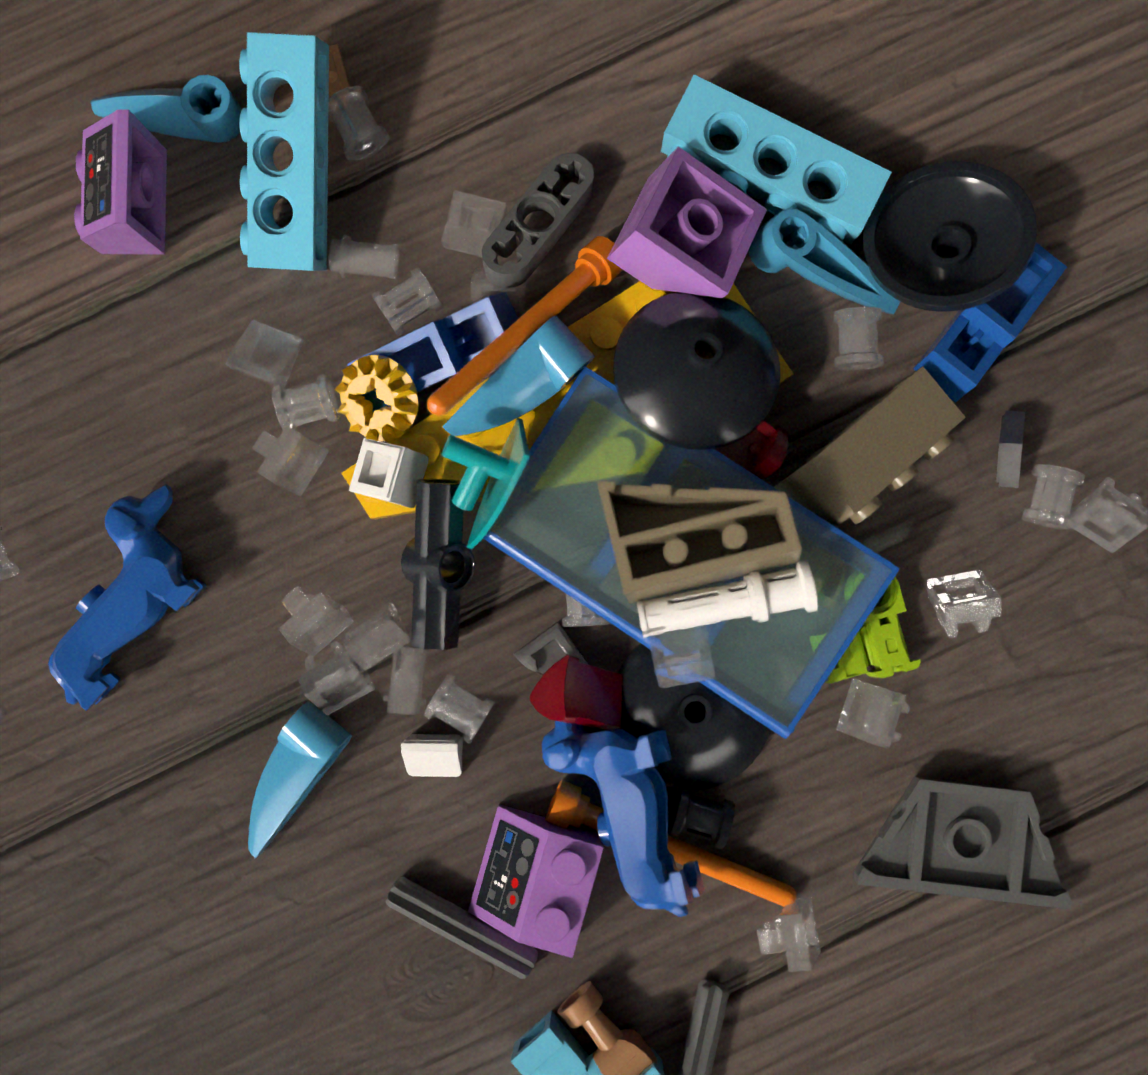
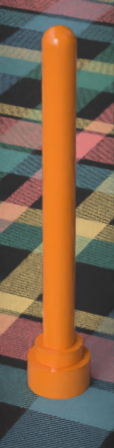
[427,236,623,416]
[545,779,797,907]

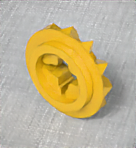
[334,355,418,443]

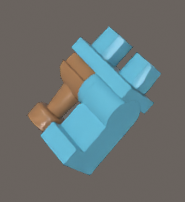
[510,981,664,1075]

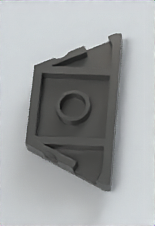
[853,776,1072,910]

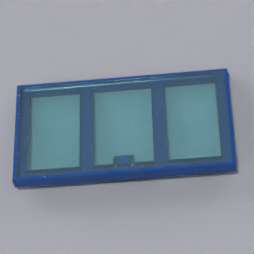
[483,366,900,739]

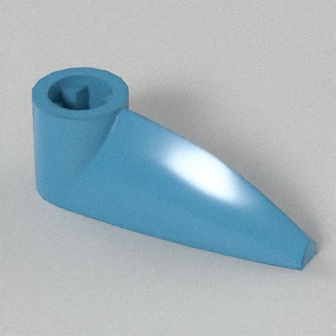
[91,75,242,143]
[748,209,900,314]
[442,316,595,436]
[248,701,352,858]

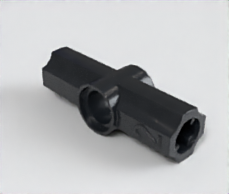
[401,478,475,650]

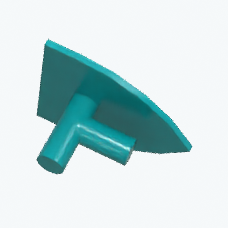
[441,418,530,549]

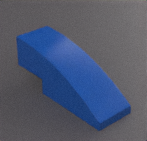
[913,242,1067,402]
[347,292,518,412]

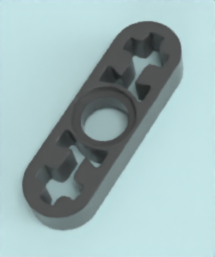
[482,153,594,288]

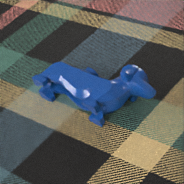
[48,484,207,711]
[542,721,705,917]

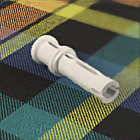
[636,560,818,638]

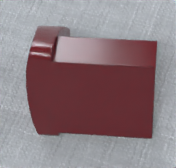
[715,420,789,480]
[530,655,623,730]

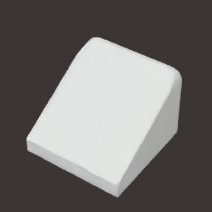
[349,438,428,508]
[401,734,463,777]

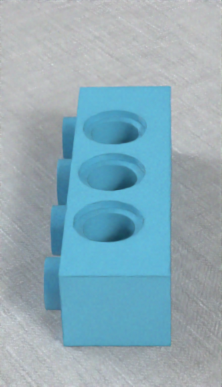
[239,32,329,271]
[661,75,891,246]

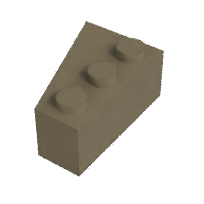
[773,366,966,542]
[597,481,802,604]

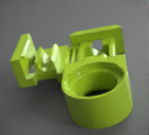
[808,570,921,684]

